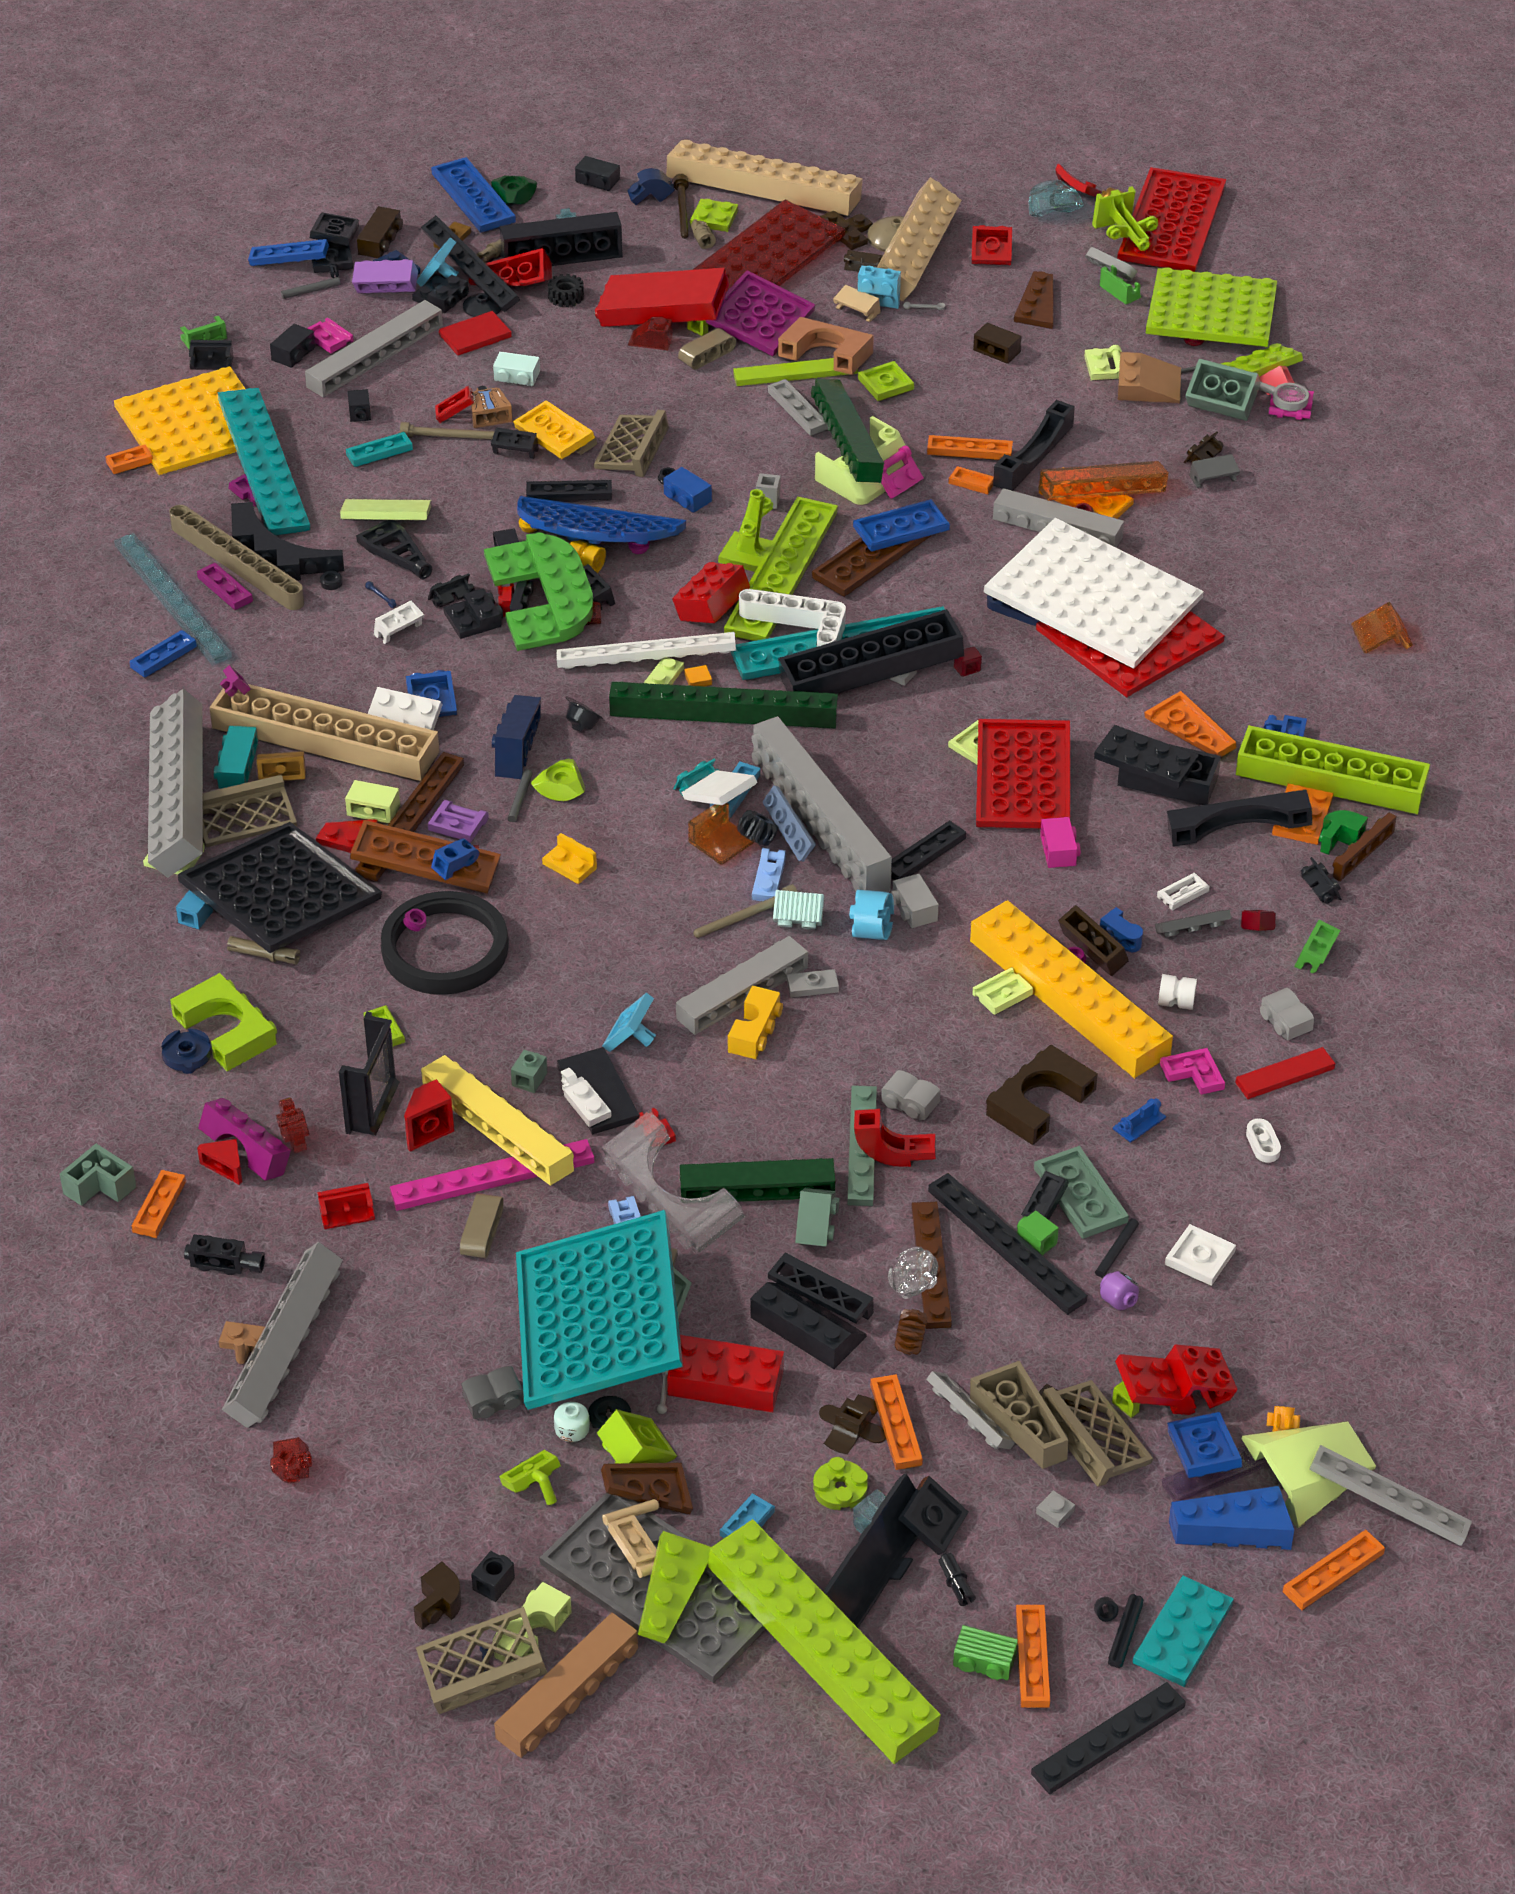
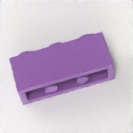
[352,259,418,293]

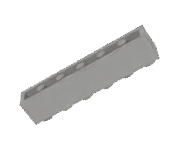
[993,488,1124,548]
[676,936,808,1035]

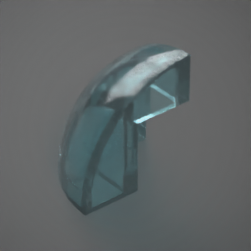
[1029,180,1083,217]

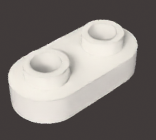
[1246,1119,1281,1163]

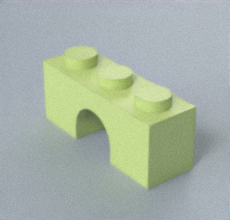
[493,1582,572,1662]

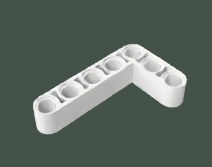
[739,589,846,647]

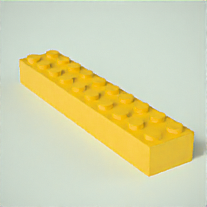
[970,900,1173,1079]

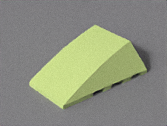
[1241,1421,1376,1529]

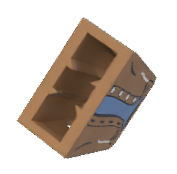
[471,386,512,428]

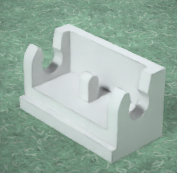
[374,601,424,644]

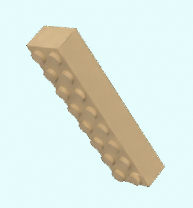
[877,177,962,301]

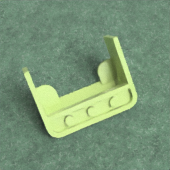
[815,416,905,505]

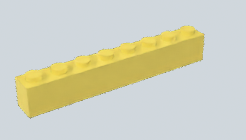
[421,1055,574,1186]

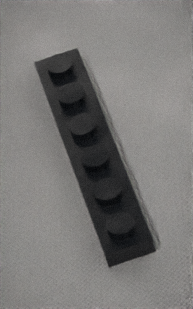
[1031,1682,1186,1795]

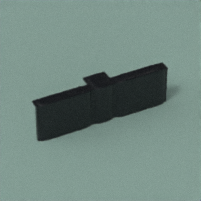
[824,1474,918,1628]

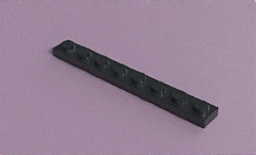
[421,215,520,313]
[928,1173,1088,1315]

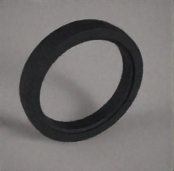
[381,891,509,995]

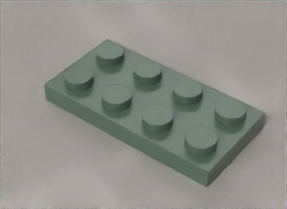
[1034,1146,1129,1239]

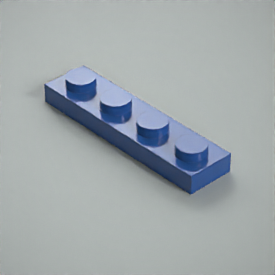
[248,239,329,266]

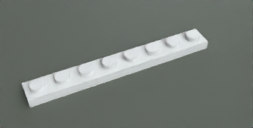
[557,632,736,669]

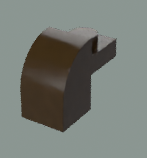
[414,1561,461,1630]

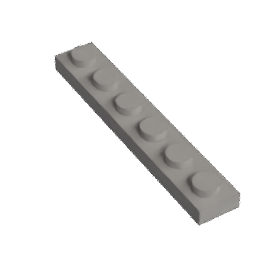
[1309,1445,1472,1546]

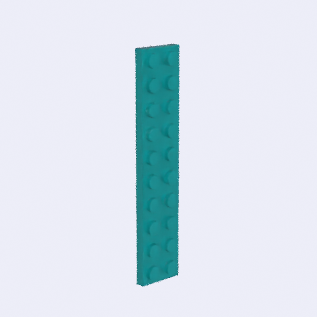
[218,388,310,535]
[731,606,945,680]

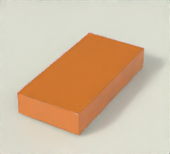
[949,466,994,495]

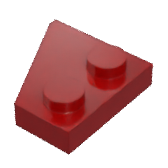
[316,819,378,853]

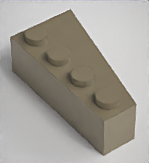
[970,1361,1068,1469]

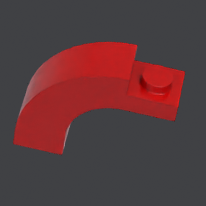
[854,1109,936,1167]

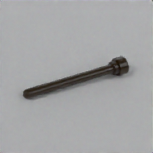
[673,174,689,239]

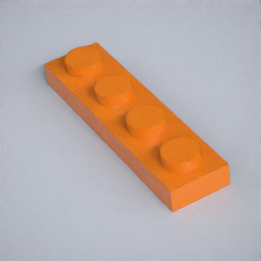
[927,435,1013,460]
[870,1374,923,1470]
[1282,1529,1385,1610]
[1016,1605,1050,1708]

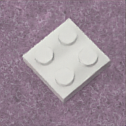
[1165,1224,1236,1286]

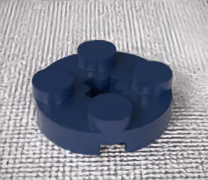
[161,1029,212,1074]

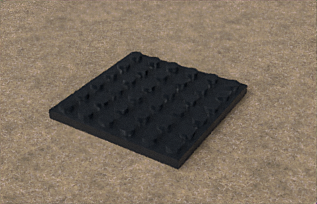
[178,822,382,953]

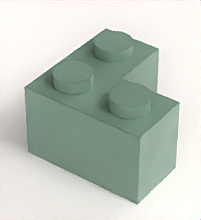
[60,1143,136,1206]
[795,1188,840,1246]

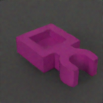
[228,474,257,507]

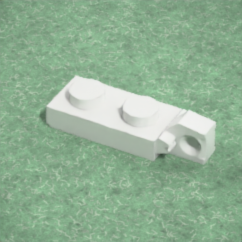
[561,1068,611,1127]

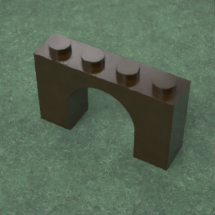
[986,1045,1098,1145]

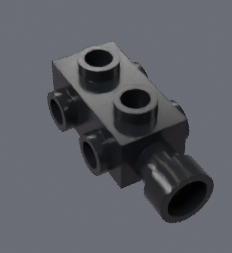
[184,1234,265,1275]

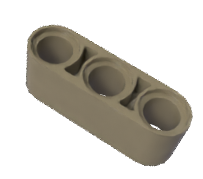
[678,328,736,370]
[460,1193,504,1259]

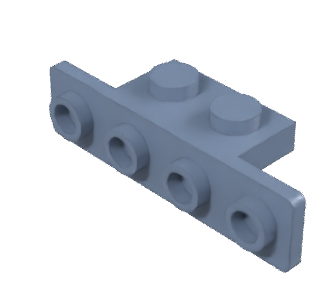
[763,785,816,862]

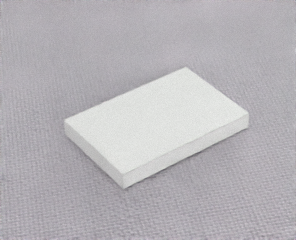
[681,770,757,805]

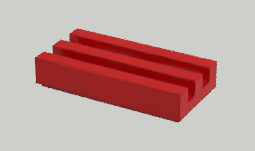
[435,386,474,423]

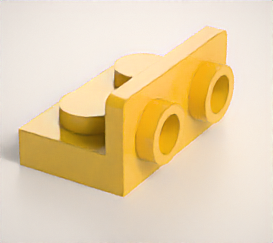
[542,833,597,884]

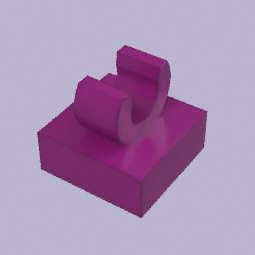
[220,665,251,697]

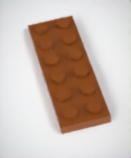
[350,820,501,894]

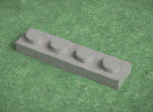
[768,379,828,436]
[926,1371,1015,1449]

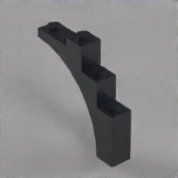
[231,502,344,581]

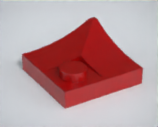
[1055,164,1102,197]

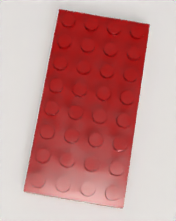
[1117,167,1226,272]

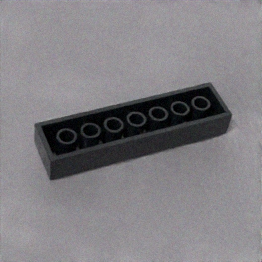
[778,609,964,694]

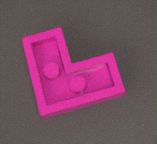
[1160,1048,1225,1095]

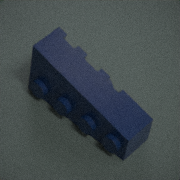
[492,695,541,779]

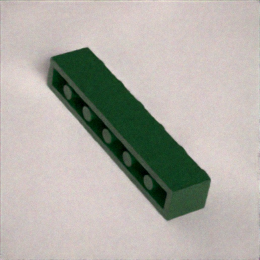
[680,1158,836,1204]

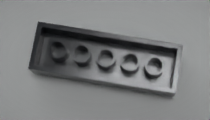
[500,212,623,266]

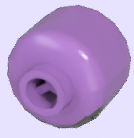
[1100,1271,1139,1310]

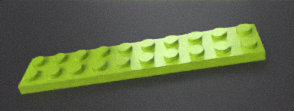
[724,496,838,641]

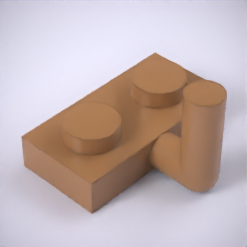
[219,1321,265,1364]

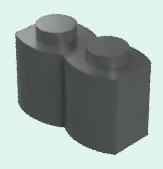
[461,1366,524,1419]

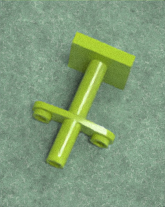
[1092,186,1158,251]
[718,489,773,572]

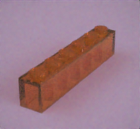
[1038,461,1169,501]

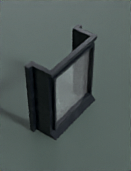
[339,1011,400,1136]

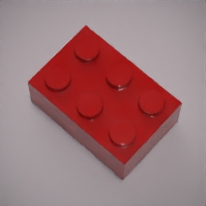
[672,562,751,623]

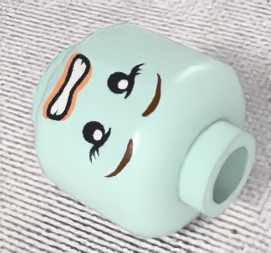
[554,1401,590,1442]

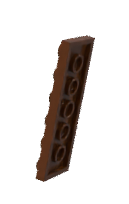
[812,535,931,597]

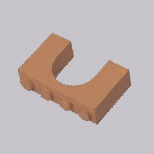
[778,317,874,375]

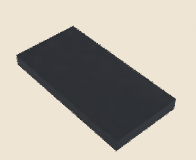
[557,1047,639,1135]

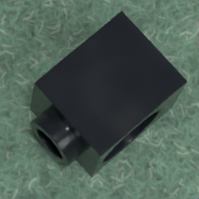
[347,389,371,422]
[471,1550,515,1602]

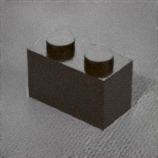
[973,322,1022,364]

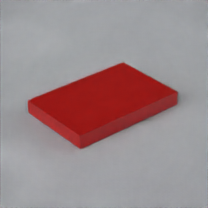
[439,311,512,356]

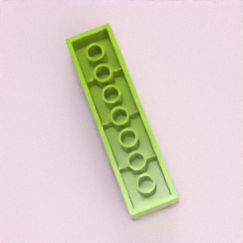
[1236,725,1430,814]

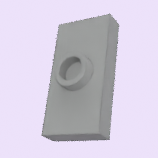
[787,969,839,998]

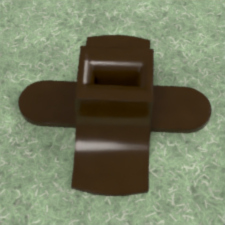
[819,1394,886,1454]

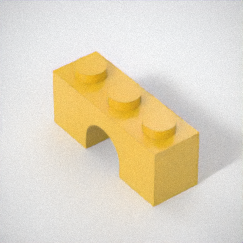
[728,986,783,1059]

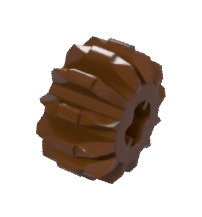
[894,1309,928,1355]

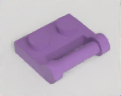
[428,800,489,843]

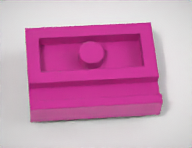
[307,317,354,354]

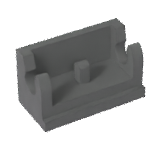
[1189,454,1240,488]

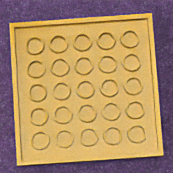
[114,366,245,475]

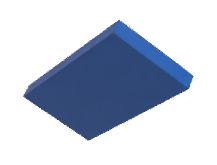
[853,499,950,552]

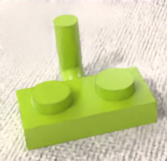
[499,1450,561,1505]

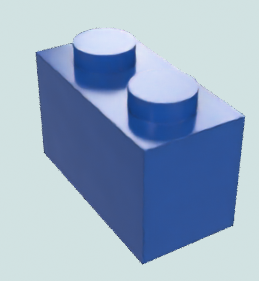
[664,467,712,513]

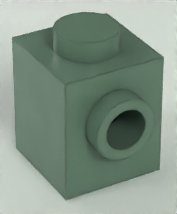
[511,1050,547,1093]

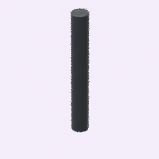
[1095,1218,1139,1278]

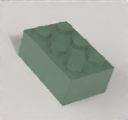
[1185,359,1261,421]

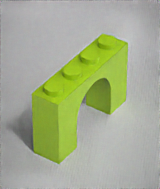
[170,973,277,1071]

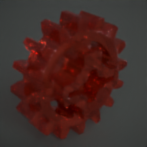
[276,1097,310,1153]

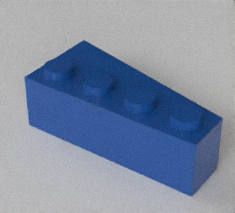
[1169,1486,1294,1550]

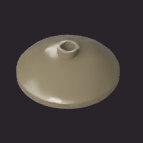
[867,216,904,252]

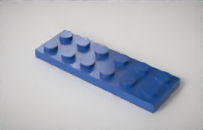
[431,157,516,233]

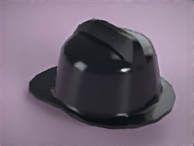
[565,696,603,732]

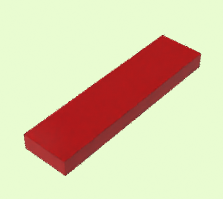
[1235,1047,1335,1099]

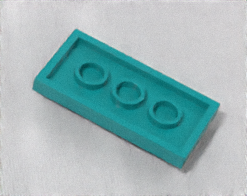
[1133,1576,1234,1687]

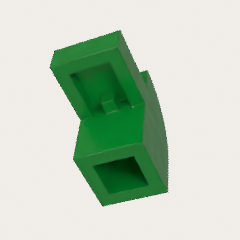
[1319,810,1368,855]

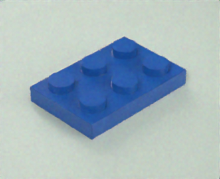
[1167,1412,1242,1478]

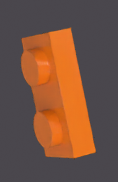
[105,444,153,474]

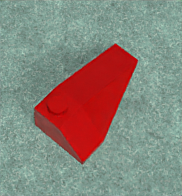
[469,248,552,286]

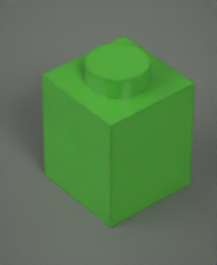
[1017,1210,1059,1255]

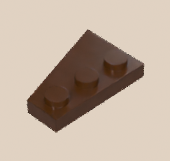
[601,1463,693,1514]

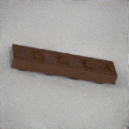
[1332,812,1397,882]

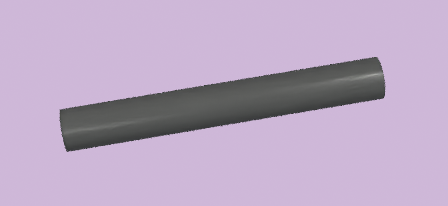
[281,277,341,299]
[508,769,533,822]

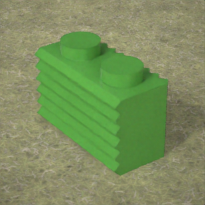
[953,1625,1018,1680]

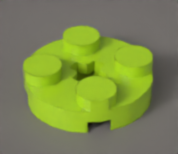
[813,1457,868,1510]

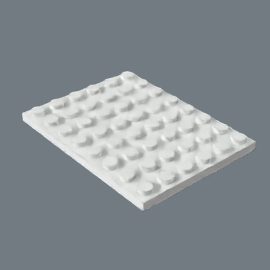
[984,518,1204,669]

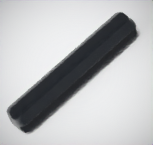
[1108,1594,1144,1668]

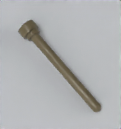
[400,422,495,440]
[693,884,798,938]

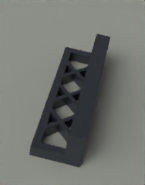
[768,1252,874,1324]

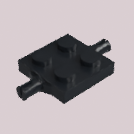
[311,242,353,278]

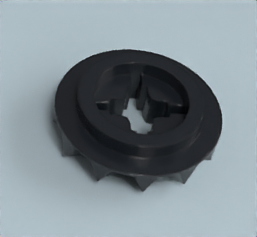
[588,1396,631,1429]

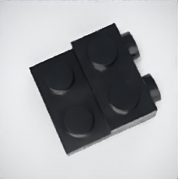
[412,275,469,313]
[443,588,503,639]

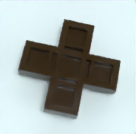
[813,211,873,250]

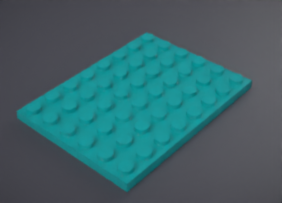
[516,1210,683,1410]

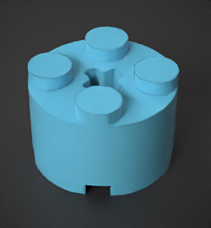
[849,890,894,940]

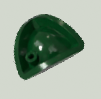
[491,175,537,204]

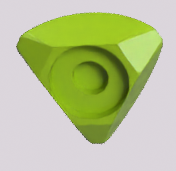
[531,759,585,801]

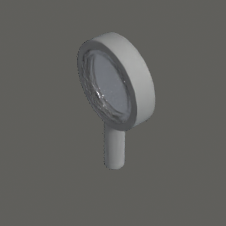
[1259,382,1309,411]

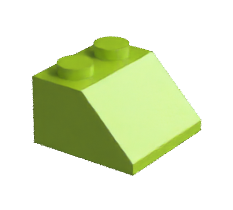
[597,1409,677,1463]

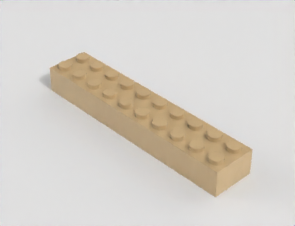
[666,140,863,216]
[210,684,439,781]

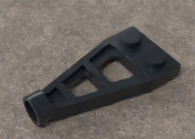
[356,520,432,580]

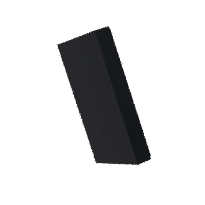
[309,212,359,246]

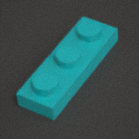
[346,432,413,467]

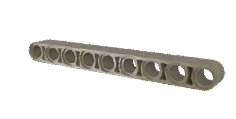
[169,505,304,610]

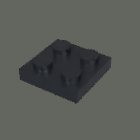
[898,1476,969,1555]

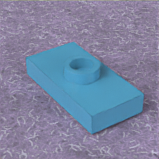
[720,1493,775,1538]

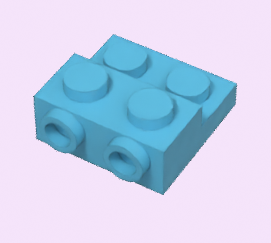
[858,266,901,309]

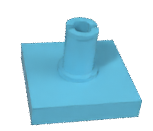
[417,238,459,286]
[602,993,656,1052]

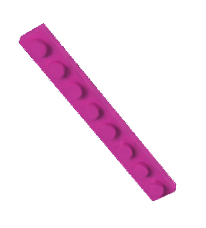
[390,1139,594,1211]

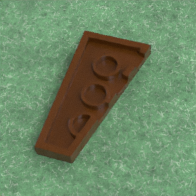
[1014,271,1053,329]

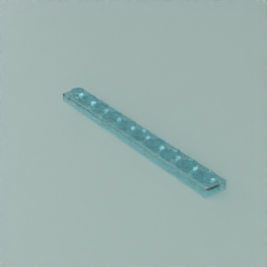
[114,533,232,666]

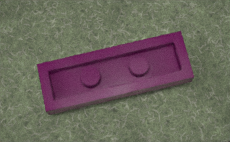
[197,563,253,610]

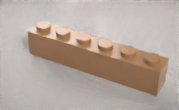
[494,1613,638,1758]

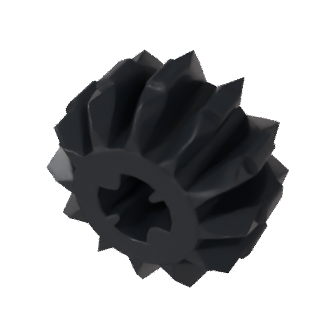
[737,810,778,846]

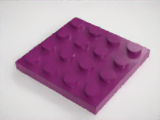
[706,270,815,356]

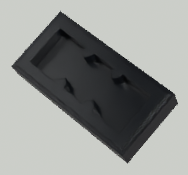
[1021,1171,1069,1220]

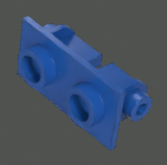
[1112,1098,1166,1143]

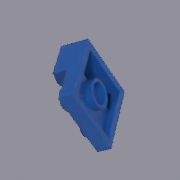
[406,670,457,717]

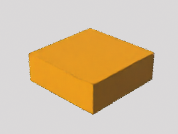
[684,665,712,687]

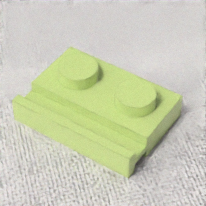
[973,967,1033,1015]

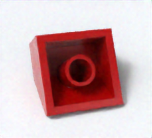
[404,1079,454,1152]

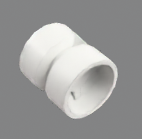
[1158,974,1197,1010]

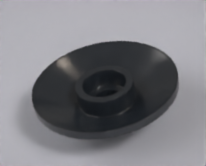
[463,293,501,317]

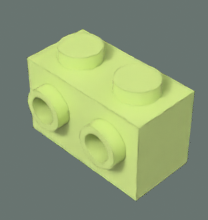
[345,780,400,823]

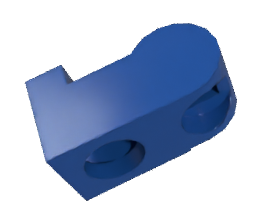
[431,838,479,880]
[1100,907,1143,953]

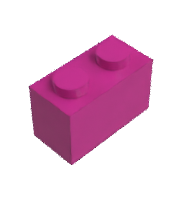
[1040,817,1081,868]

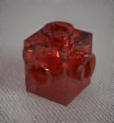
[270,1437,312,1483]

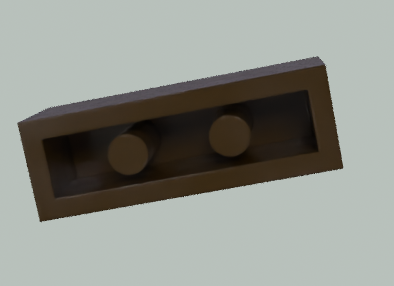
[357,206,403,258]
[1058,905,1129,976]

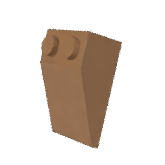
[1118,352,1181,403]

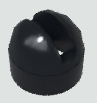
[1094,1596,1119,1622]

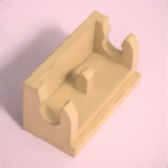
[833,285,881,322]

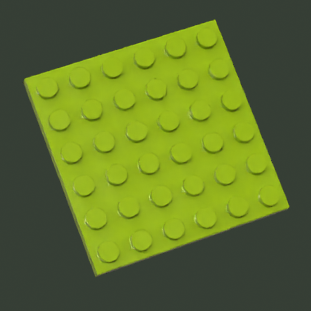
[1146,268,1277,347]

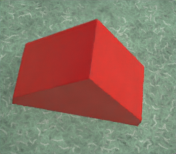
[197,1139,242,1185]

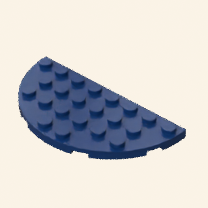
[517,496,686,544]

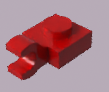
[498,583,515,617]

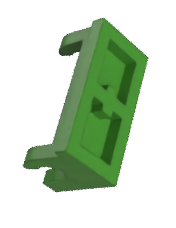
[1100,265,1141,305]
[180,316,227,349]
[1294,920,1341,973]

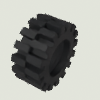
[548,274,584,307]

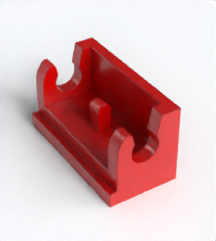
[317,1183,375,1229]

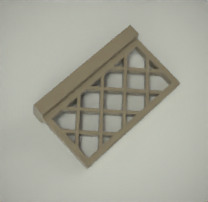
[594,410,669,477]
[203,775,297,847]
[1042,1380,1153,1487]
[416,1607,547,1714]

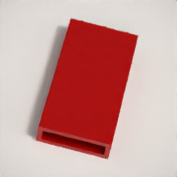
[595,268,729,327]

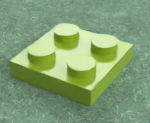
[690,199,738,232]
[858,361,914,401]

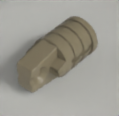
[691,219,716,249]

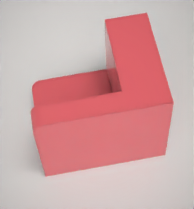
[1259,366,1294,395]

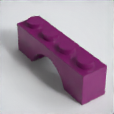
[198,1098,291,1181]

